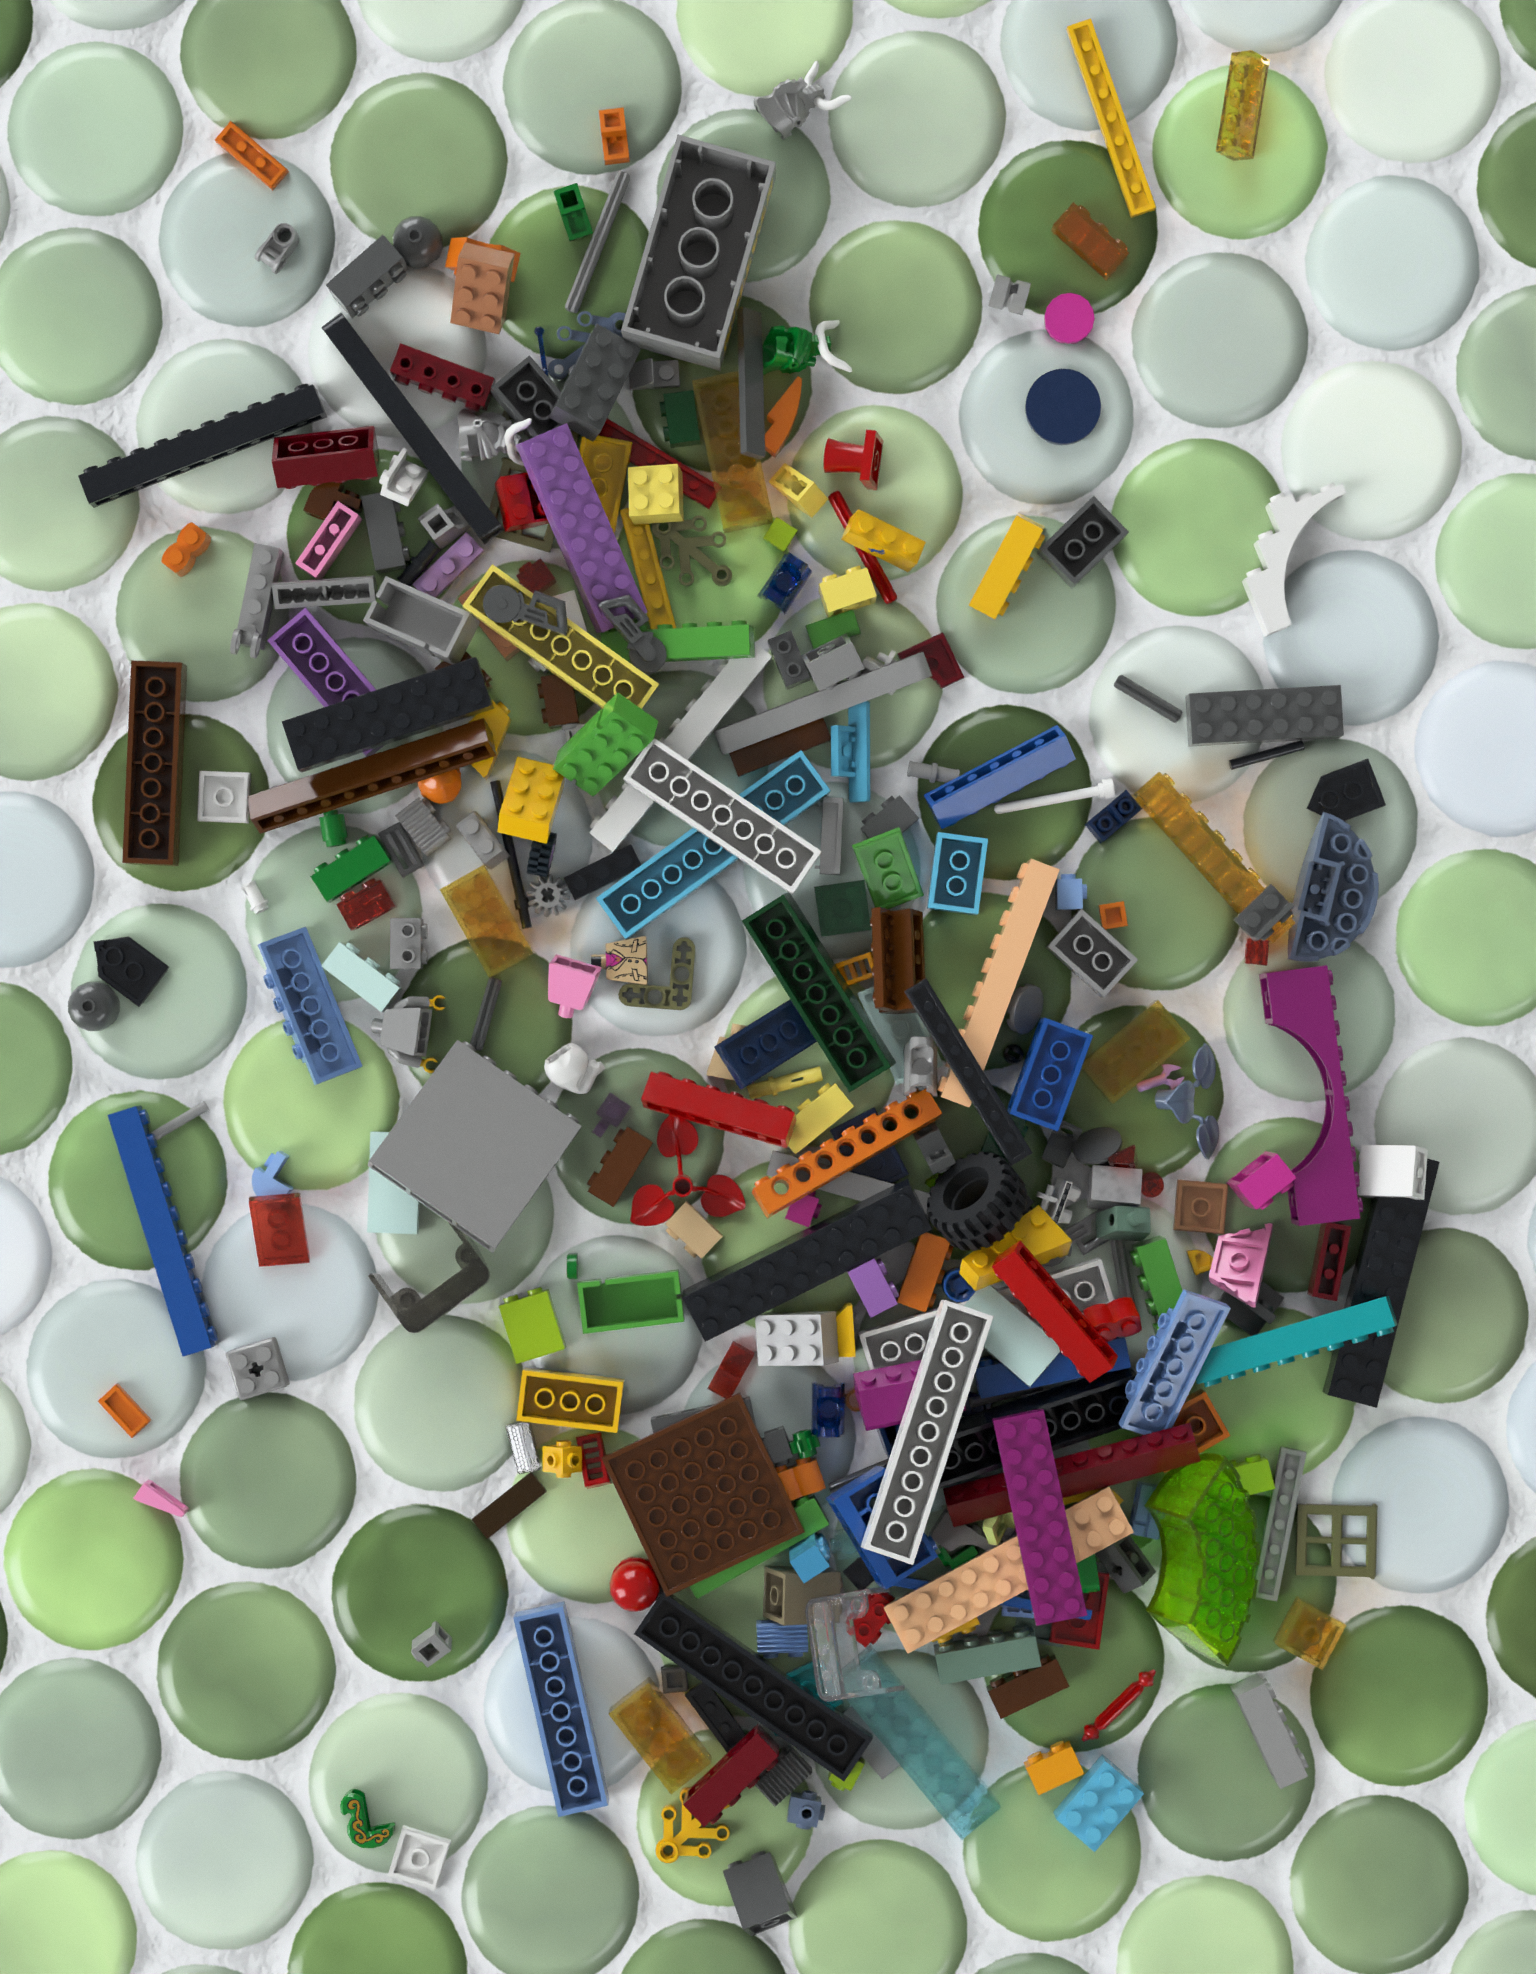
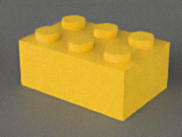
[497,756,565,844]

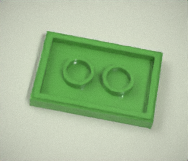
[852,827,924,909]

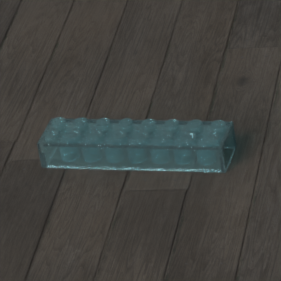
[832,1644,1001,1840]

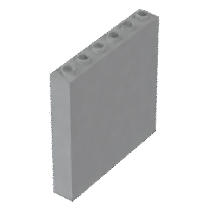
[368,1040,582,1253]

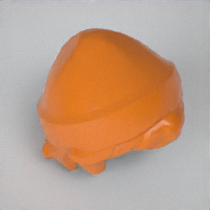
[417,768,462,804]

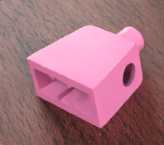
[548,954,602,1018]

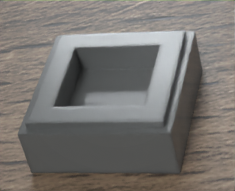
[661,1665,689,1694]

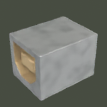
[1087,1165,1142,1210]

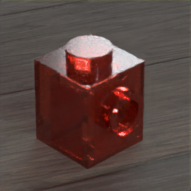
[516,558,557,594]

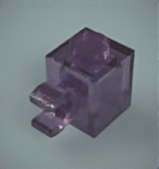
[592,1092,632,1138]

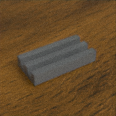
[378,822,425,878]

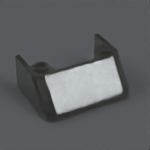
[368,1222,490,1333]

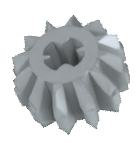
[527,874,570,917]

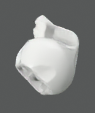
[544,1043,605,1094]

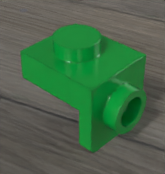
[937,1545,979,1569]

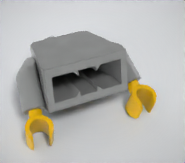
[371,995,445,1073]

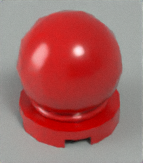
[610,1557,661,1612]

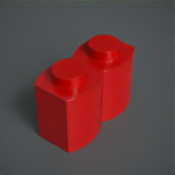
[1083,1297,1142,1342]

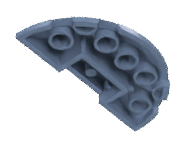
[1288,812,1379,962]

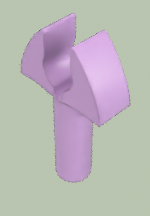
[1136,1064,1185,1092]

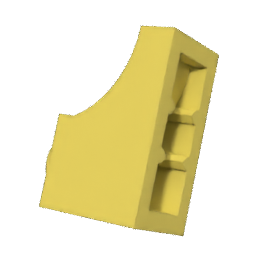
[768,463,828,518]

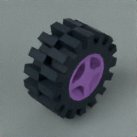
[527,832,557,878]

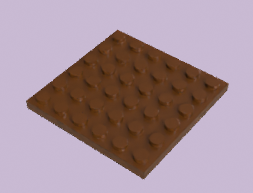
[602,1393,805,1597]

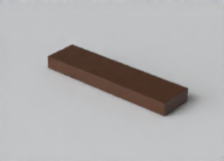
[729,718,831,777]

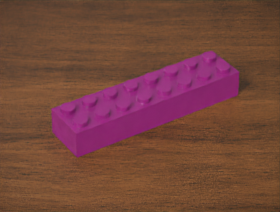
[992,1408,1087,1626]

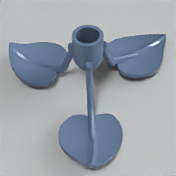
[1155,1043,1219,1159]

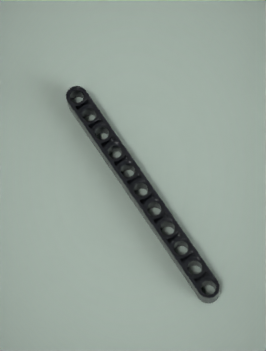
[321,312,505,545]

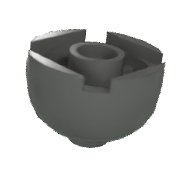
[393,216,443,268]
[68,982,120,1031]

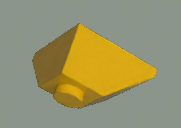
[836,1302,856,1357]

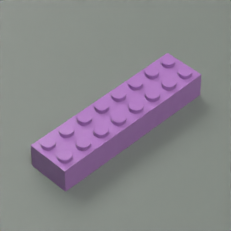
[516,423,647,633]

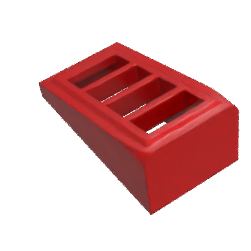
[576,1432,612,1489]

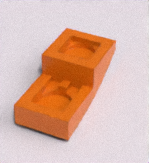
[599,107,630,165]

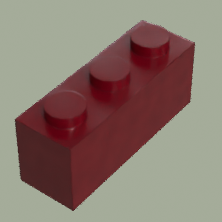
[1307,1222,1352,1301]

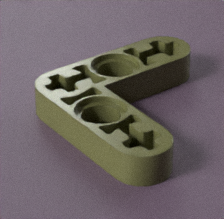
[618,937,695,1010]

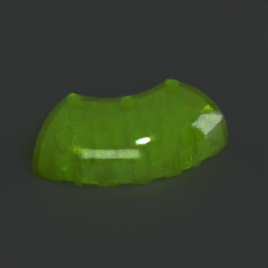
[1144,1453,1260,1667]

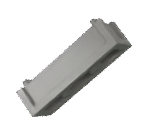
[815,797,843,875]

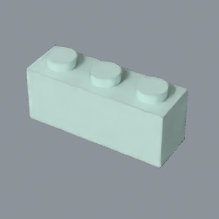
[321,942,402,1012]

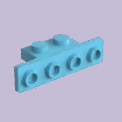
[831,701,870,803]

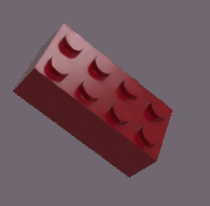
[272,426,379,489]
[683,1723,779,1827]

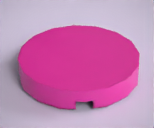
[1044,293,1095,344]

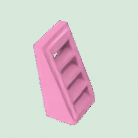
[133,1480,189,1517]

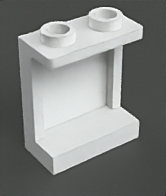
[1357,1145,1428,1200]

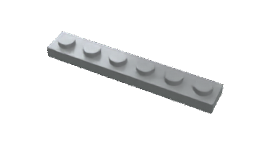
[1251,1446,1307,1601]

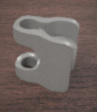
[903,1037,937,1097]

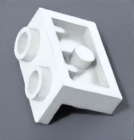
[379,448,429,506]

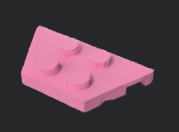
[1209,1223,1273,1308]

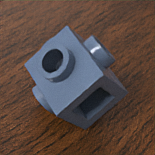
[787,1790,825,1830]

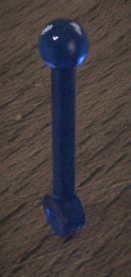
[534,326,549,377]

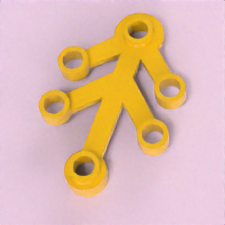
[656,1787,730,1863]

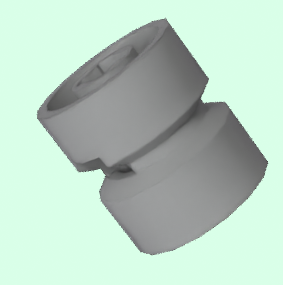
[988,274,1031,315]

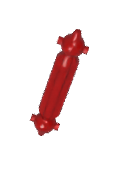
[1081,1669,1156,1742]

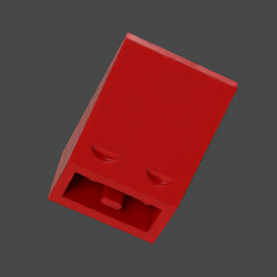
[495,473,549,532]

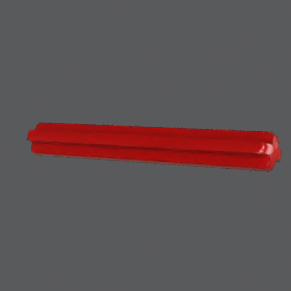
[828,491,897,604]

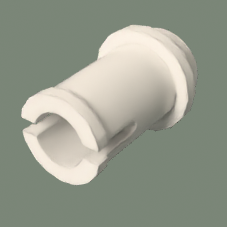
[241,880,269,914]

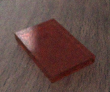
[249,1193,310,1267]

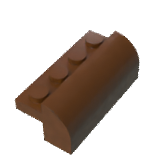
[870,907,925,1014]

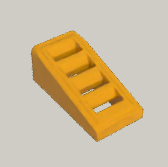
[835,951,873,986]

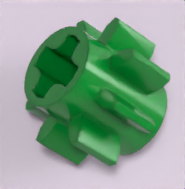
[789,1429,821,1459]

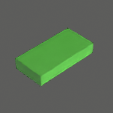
[805,610,861,649]

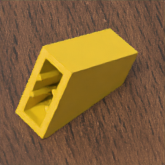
[468,700,512,780]

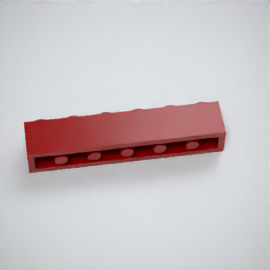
[641,1071,796,1148]
[992,1240,1118,1383]

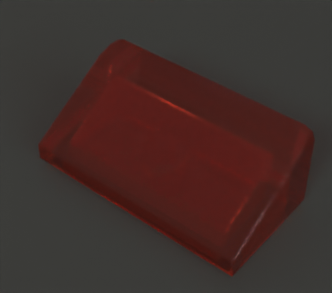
[1109,1145,1138,1169]

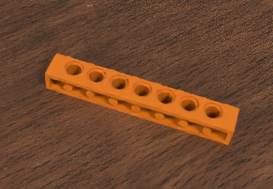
[752,1088,942,1219]

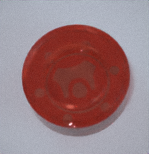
[1141,1172,1164,1198]

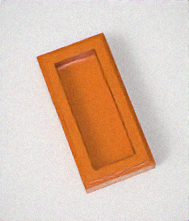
[98,1383,151,1438]

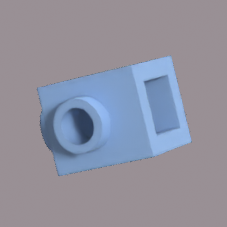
[1055,874,1087,910]

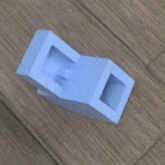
[252,1151,293,1210]

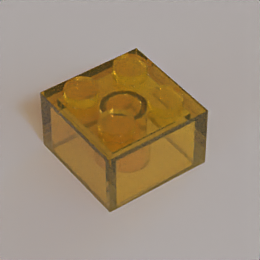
[1273,1596,1346,1670]

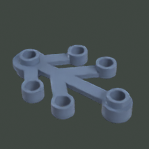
[548,311,626,380]

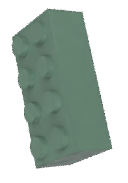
[933,1624,1041,1685]

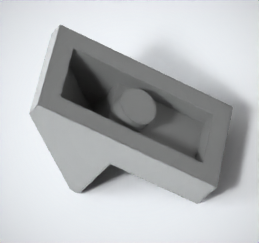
[629,358,680,391]

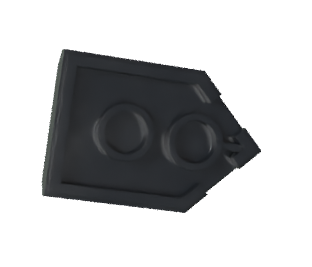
[1306,759,1386,821]
[93,936,169,1007]

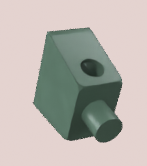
[1096,1206,1151,1241]

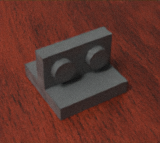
[1218,1281,1284,1336]

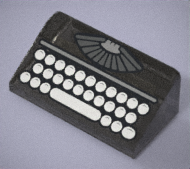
[505,1421,542,1474]

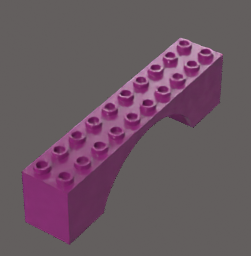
[1259,965,1363,1226]

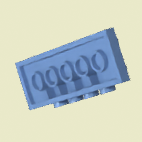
[258,927,362,1086]
[1118,1289,1231,1435]

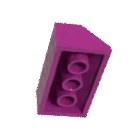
[853,1360,966,1431]

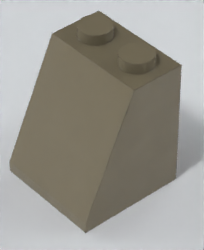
[763,1566,843,1626]

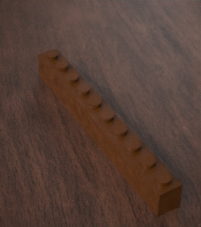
[248,718,496,834]

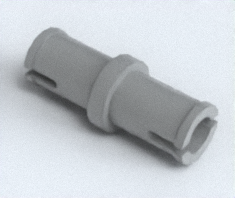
[907,761,960,783]

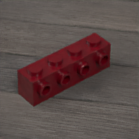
[390,343,497,412]

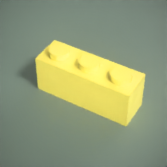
[788,1083,854,1154]

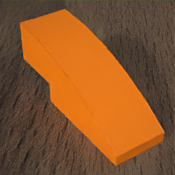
[765,376,802,458]

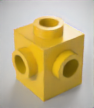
[542,1440,582,1478]

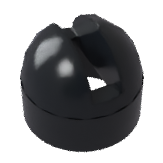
[1003,1044,1024,1064]

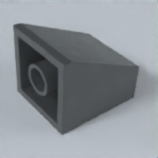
[723,1851,798,1936]

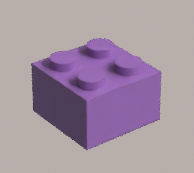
[847,1258,899,1318]

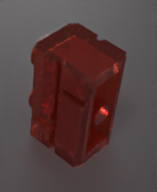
[336,878,397,931]

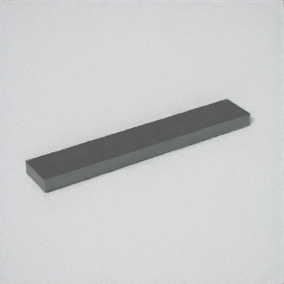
[737,307,765,459]

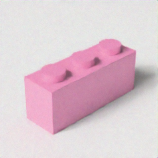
[295,501,362,579]

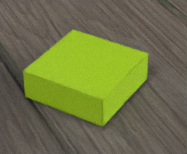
[763,517,798,552]

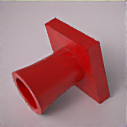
[823,429,884,490]

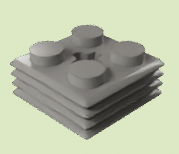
[226,1337,290,1400]

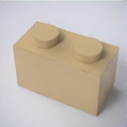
[665,1201,723,1259]

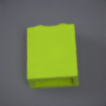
[499,1287,566,1364]

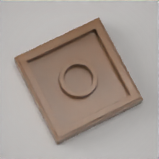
[1173,1180,1228,1234]

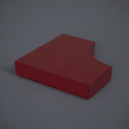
[897,632,964,689]

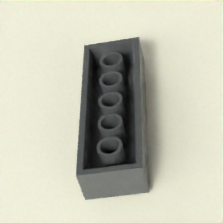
[1185,685,1344,747]

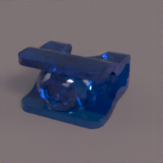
[757,552,812,614]
[811,1382,845,1438]

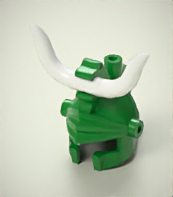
[762,320,852,375]

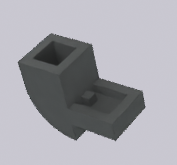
[913,1122,956,1175]

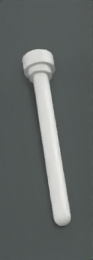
[994,778,1115,814]

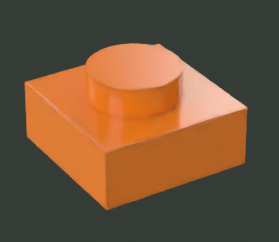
[1098,901,1128,930]

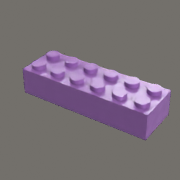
[267,608,384,757]

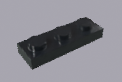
[564,844,641,901]
[685,1682,746,1753]

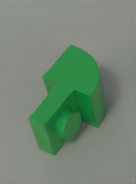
[553,183,593,241]

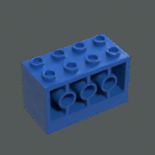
[1006,1018,1093,1131]
[826,1466,938,1590]

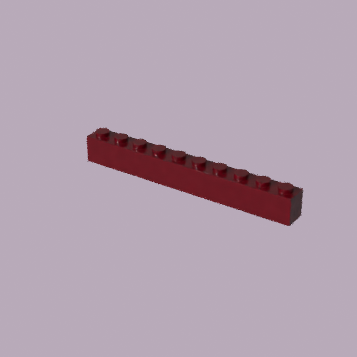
[943,1423,1201,1527]

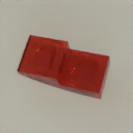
[1244,938,1269,966]
[707,1341,755,1399]

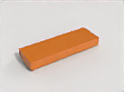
[215,121,289,191]

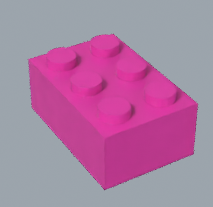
[1226,1151,1296,1210]

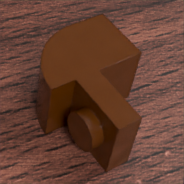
[303,482,363,521]

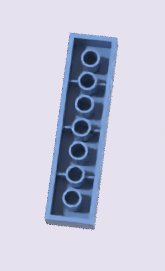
[513,1601,609,1817]

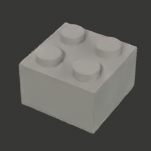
[801,633,865,691]

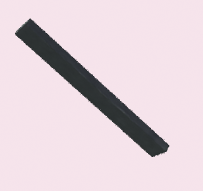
[904,978,1033,1166]

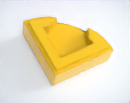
[1186,1250,1213,1275]

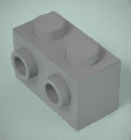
[390,918,428,969]

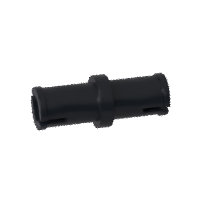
[397,540,441,586]

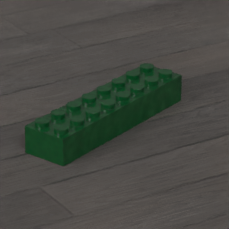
[742,892,896,1093]

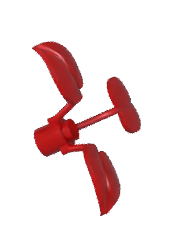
[630,1115,746,1226]

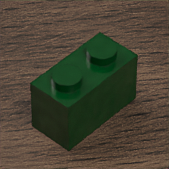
[659,390,701,448]

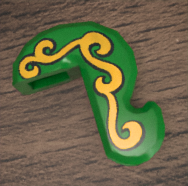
[340,1789,395,1848]

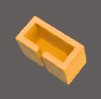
[1024,1741,1084,1795]

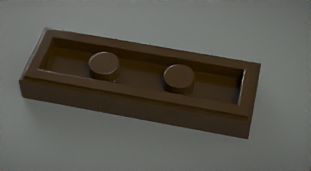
[472,1471,547,1539]

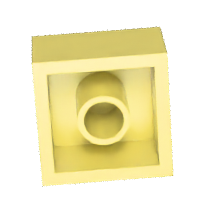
[628,464,684,525]
[818,566,877,618]

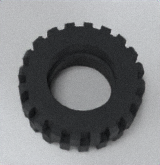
[927,1152,1027,1251]

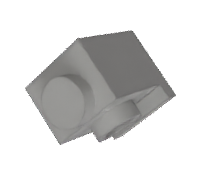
[411,1621,452,1668]

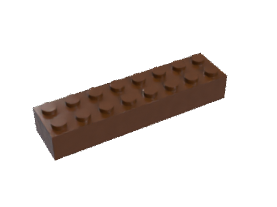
[122,660,187,866]

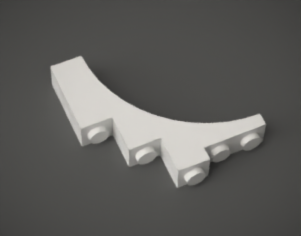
[1242,483,1346,637]

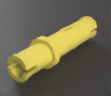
[747,1066,823,1100]

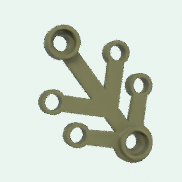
[651,515,732,586]

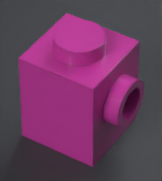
[785,1191,822,1227]

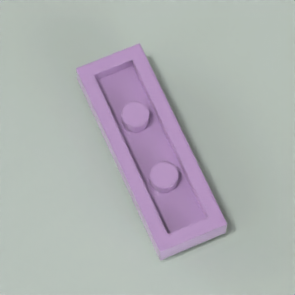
[412,532,485,598]

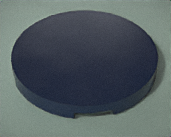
[1025,369,1101,445]

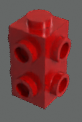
[845,1588,896,1648]

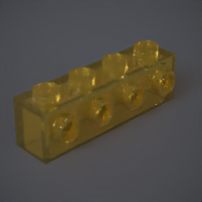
[1216,50,1270,161]

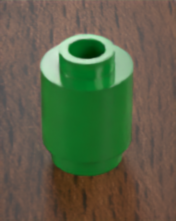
[319,810,348,847]

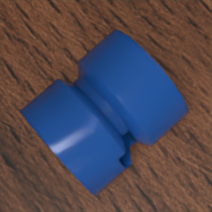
[942,1267,975,1302]

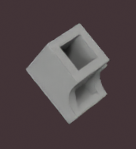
[418,503,471,549]

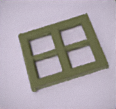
[489,457,555,553]
[1295,1503,1378,1579]

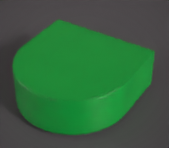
[567,1253,578,1279]

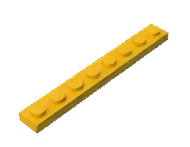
[1066,18,1156,218]

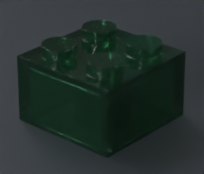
[814,880,871,938]

